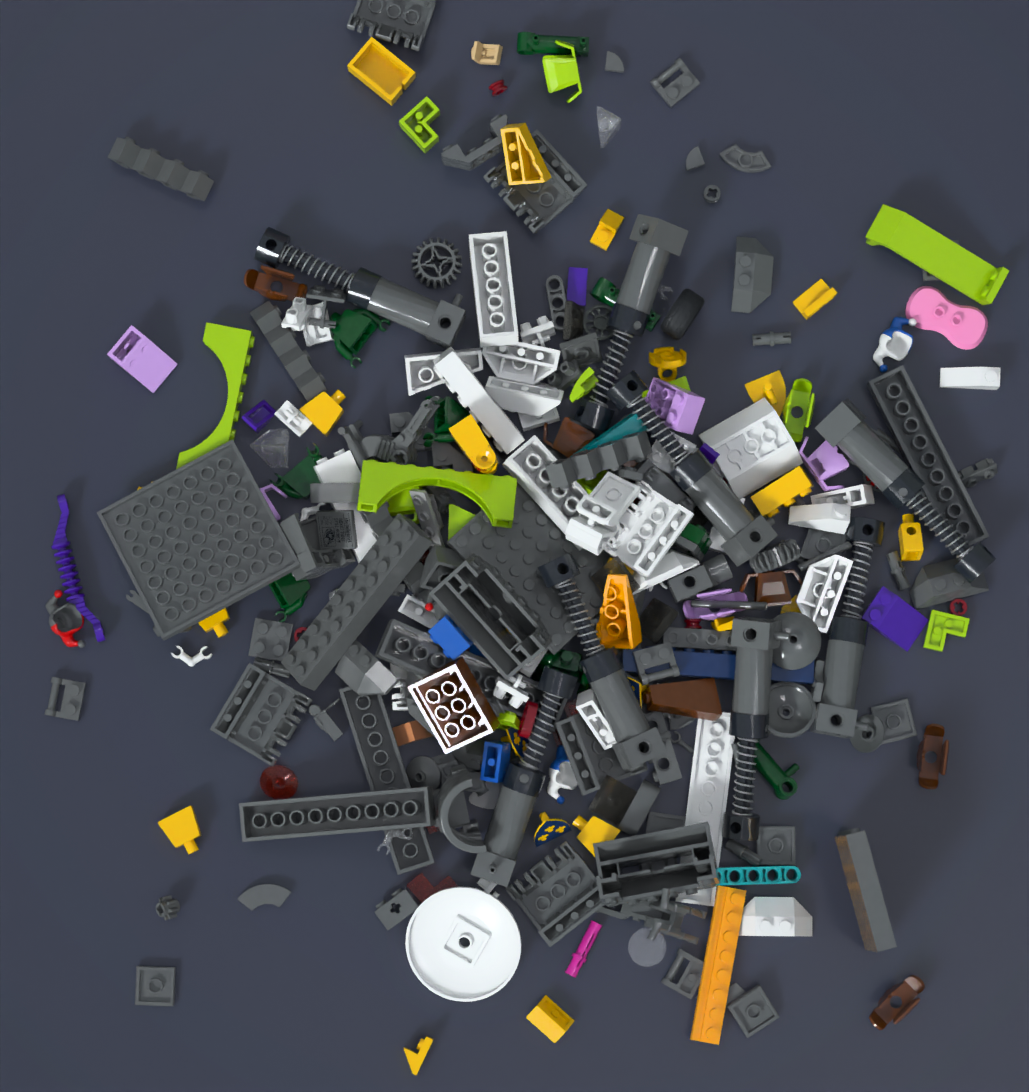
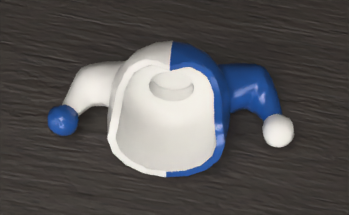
[873,317,917,372]
[547,745,578,804]

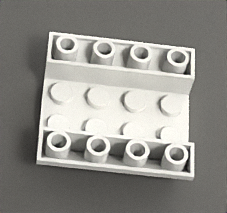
[698,397,803,500]

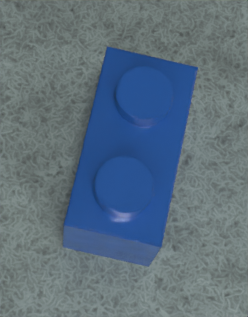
[428,615,473,661]
[480,740,511,783]

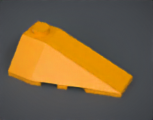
[596,574,642,649]

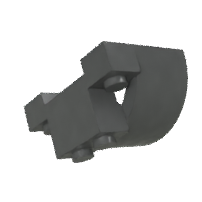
[279,509,356,581]
[433,764,487,853]

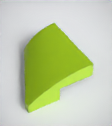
[569,367,599,403]

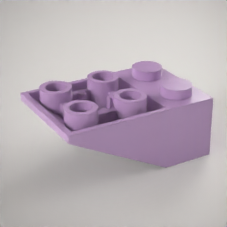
[107,325,178,394]
[645,377,705,435]

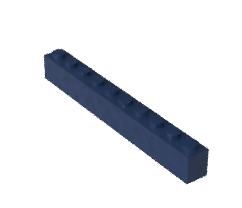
[620,646,815,685]

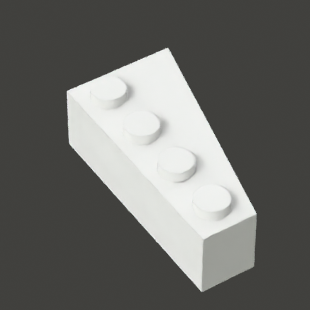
[404,348,483,396]

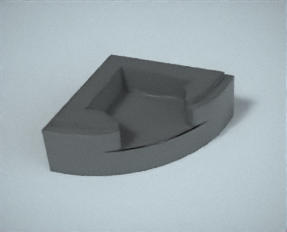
[605,51,624,73]
[686,146,705,171]

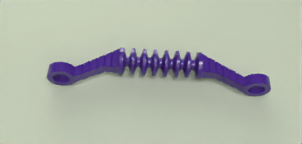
[51,494,106,642]

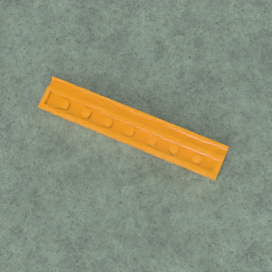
[690,885,746,1045]

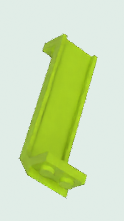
[865,204,1009,305]

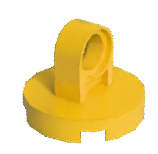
[649,347,687,382]

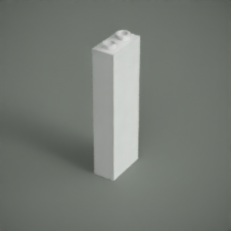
[314,448,377,563]

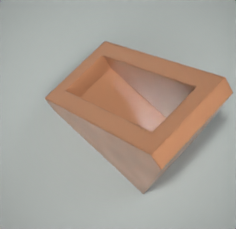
[392,720,433,747]

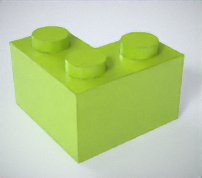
[399,96,440,153]

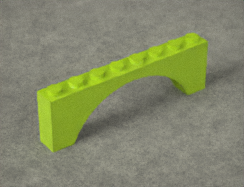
[176,322,255,469]
[357,459,517,528]

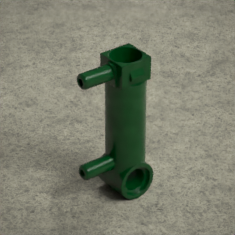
[517,32,589,57]
[590,277,661,332]
[754,738,800,800]

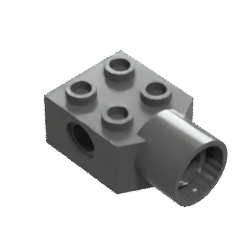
[667,554,733,605]

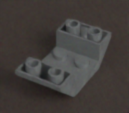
[441,114,508,171]

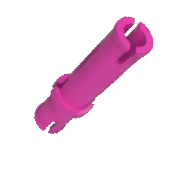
[565,920,602,978]

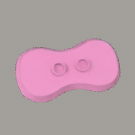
[905,286,988,350]

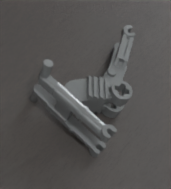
[338,396,440,472]
[596,888,707,945]

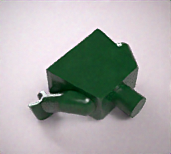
[330,309,390,368]
[423,395,470,447]
[269,443,323,500]
[269,573,311,622]
[532,649,590,696]

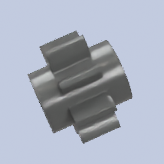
[156,895,180,920]

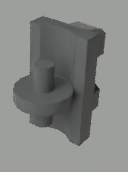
[547,359,583,391]

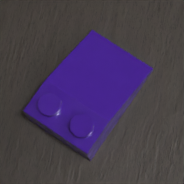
[861,586,928,652]

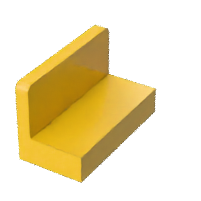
[793,279,837,320]
[526,995,574,1043]

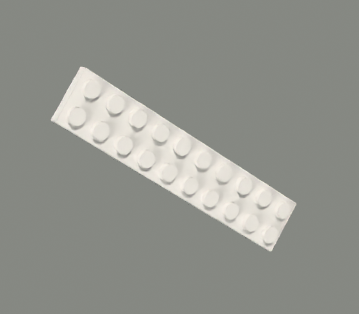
[675,712,735,906]

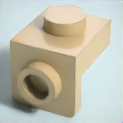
[471,41,503,65]

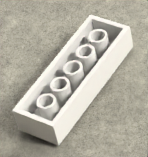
[469,231,518,348]
[433,346,525,454]
[502,435,589,551]

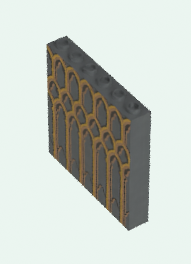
[835,828,897,952]

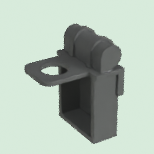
[309,698,343,742]

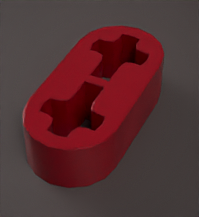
[518,700,538,739]

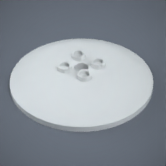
[405,886,522,1002]

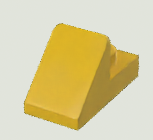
[590,209,625,251]
[404,1036,433,1075]

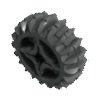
[411,237,462,289]
[749,539,801,573]

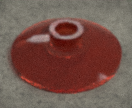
[260,765,298,800]

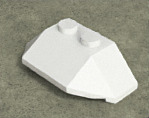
[482,342,561,385]
[485,376,564,416]
[629,549,700,595]
[796,554,853,634]
[738,897,812,936]

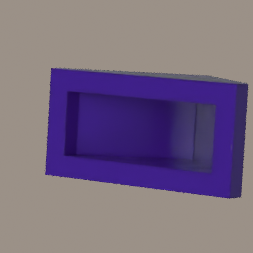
[242,400,276,434]

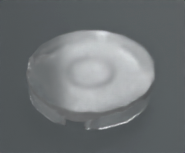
[628,928,667,967]

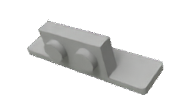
[409,489,445,552]

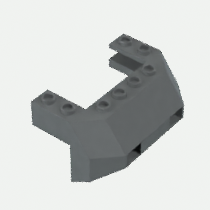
[429,553,552,680]
[593,822,719,907]

